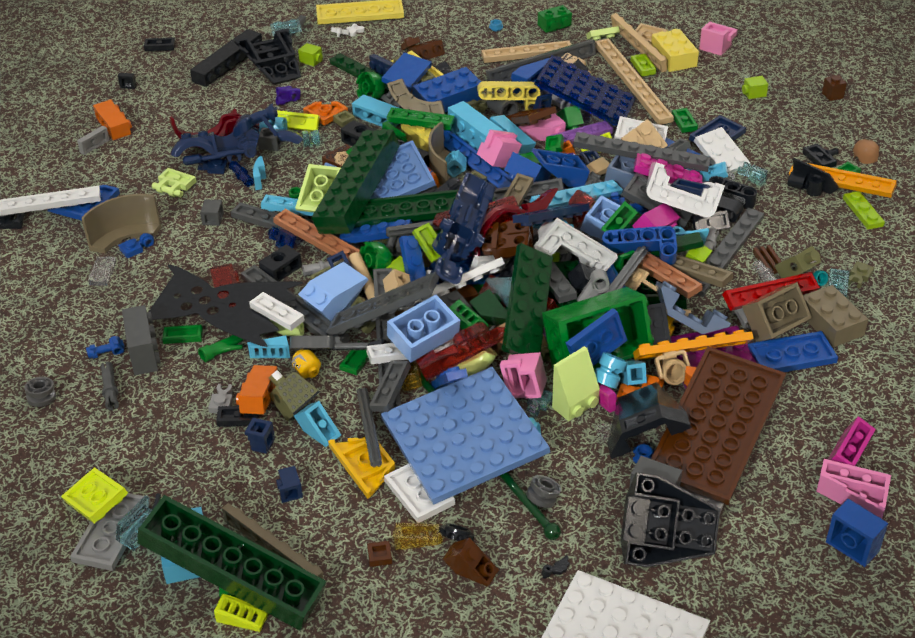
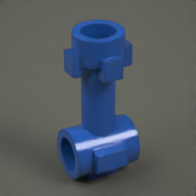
[86,336,125,359]

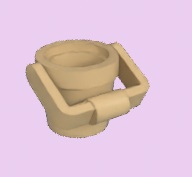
[654,350,690,385]

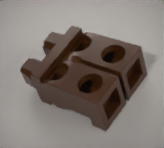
[482,221,535,259]

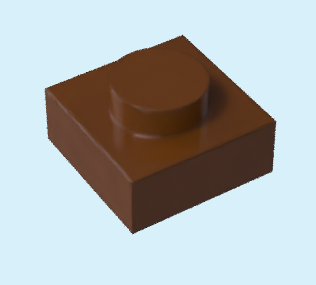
[400,36,420,50]
[367,541,392,567]

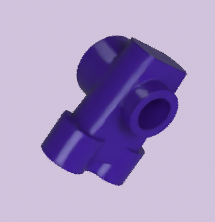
[276,86,301,105]

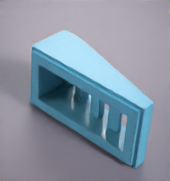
[247,335,290,358]

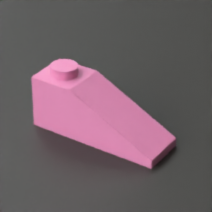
[518,113,566,141]

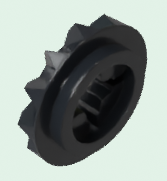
[439,523,475,541]

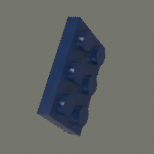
[689,115,746,143]

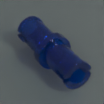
[229,161,254,187]

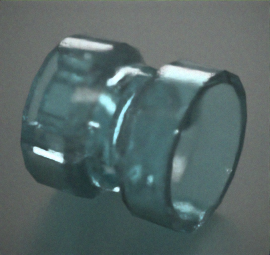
[302,129,320,147]

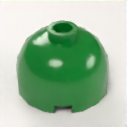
[356,71,385,100]
[359,241,393,278]

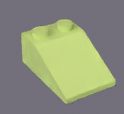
[295,164,341,213]
[552,346,600,421]

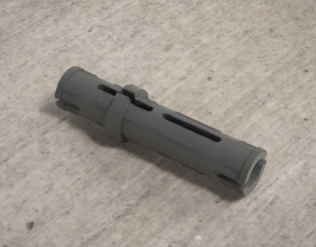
[100,362,119,410]

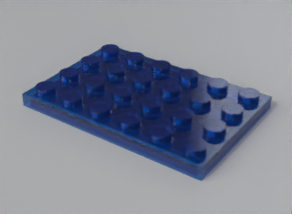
[534,55,636,127]

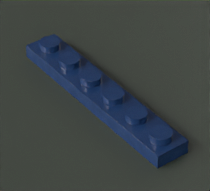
[513,203,590,226]

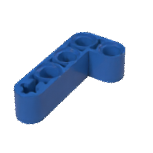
[602,226,677,265]

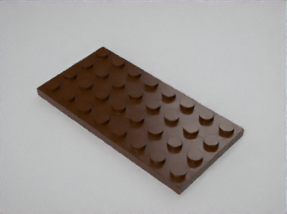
[651,346,786,505]

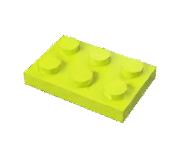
[61,467,128,524]

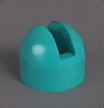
[813,270,828,286]

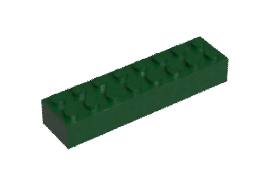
[312,129,399,234]
[137,495,326,631]

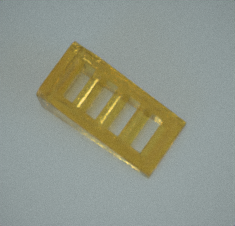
[402,359,422,391]
[393,523,442,550]

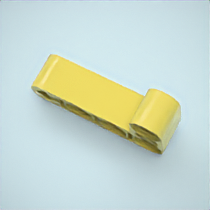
[477,81,541,110]

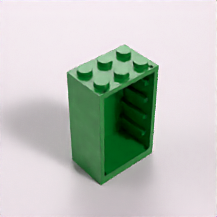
[542,287,654,370]

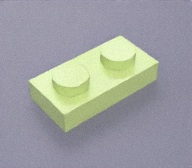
[586,26,619,41]

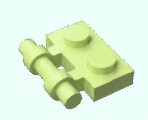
[152,168,196,198]

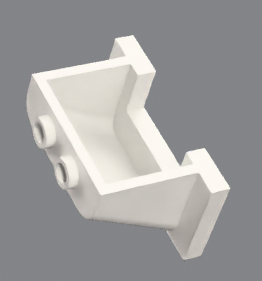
[534,218,618,271]

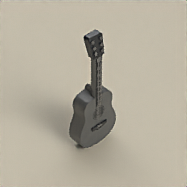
[290,336,386,352]

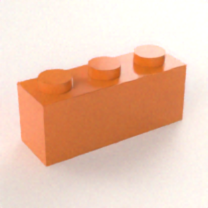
[93,99,132,140]
[236,365,278,415]

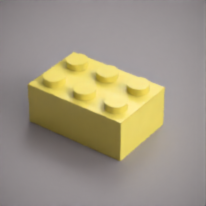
[651,29,699,72]

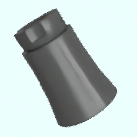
[485,92,518,116]

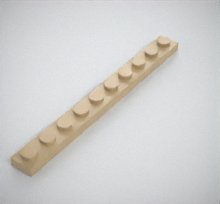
[595,38,674,125]

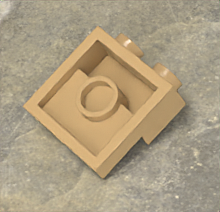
[621,119,668,148]

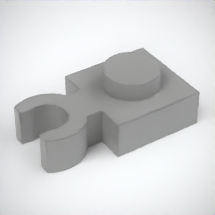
[208,384,233,413]

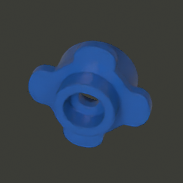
[633,444,654,463]

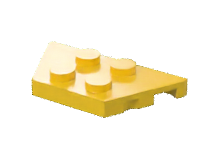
[328,437,395,499]

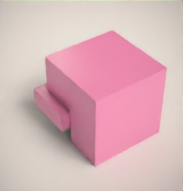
[699,22,737,56]
[477,129,522,168]
[500,352,547,399]

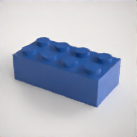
[412,67,482,112]

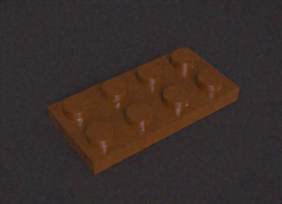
[506,106,557,126]

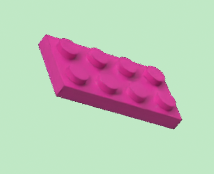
[634,153,702,184]

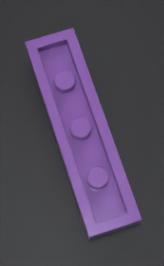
[547,121,613,145]

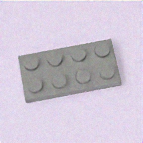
[70,493,151,571]

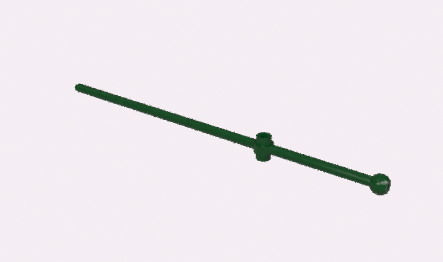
[402,360,561,540]

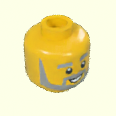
[292,349,321,379]

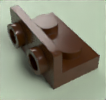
[408,39,445,60]

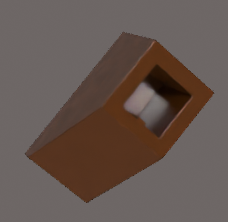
[443,538,499,587]

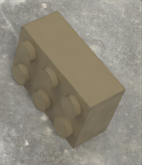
[742,282,812,342]
[803,285,869,347]

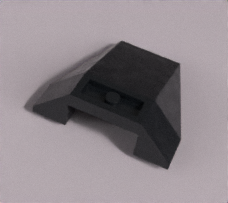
[607,382,692,459]
[620,472,720,567]

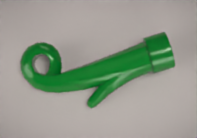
[198,335,244,363]

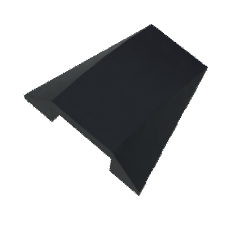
[234,28,301,85]

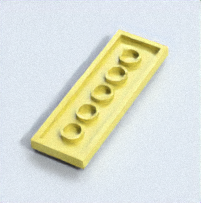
[316,0,404,24]

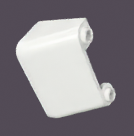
[646,162,725,217]

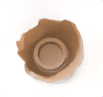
[853,139,879,164]

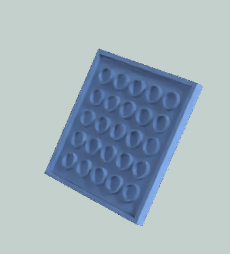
[381,367,550,505]

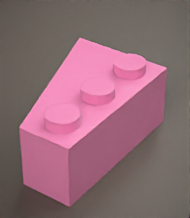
[816,459,891,519]

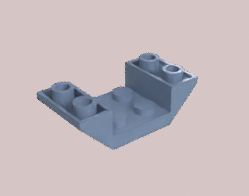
[655,281,731,334]

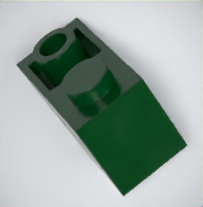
[470,289,508,326]

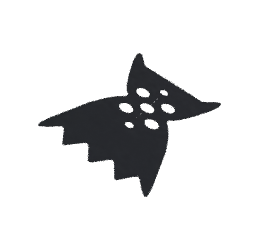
[149,265,303,347]

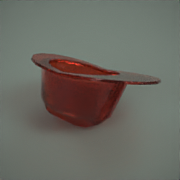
[568,190,597,229]

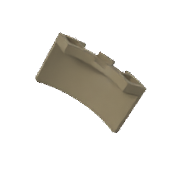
[387,79,445,114]
[428,122,450,186]
[82,194,162,254]

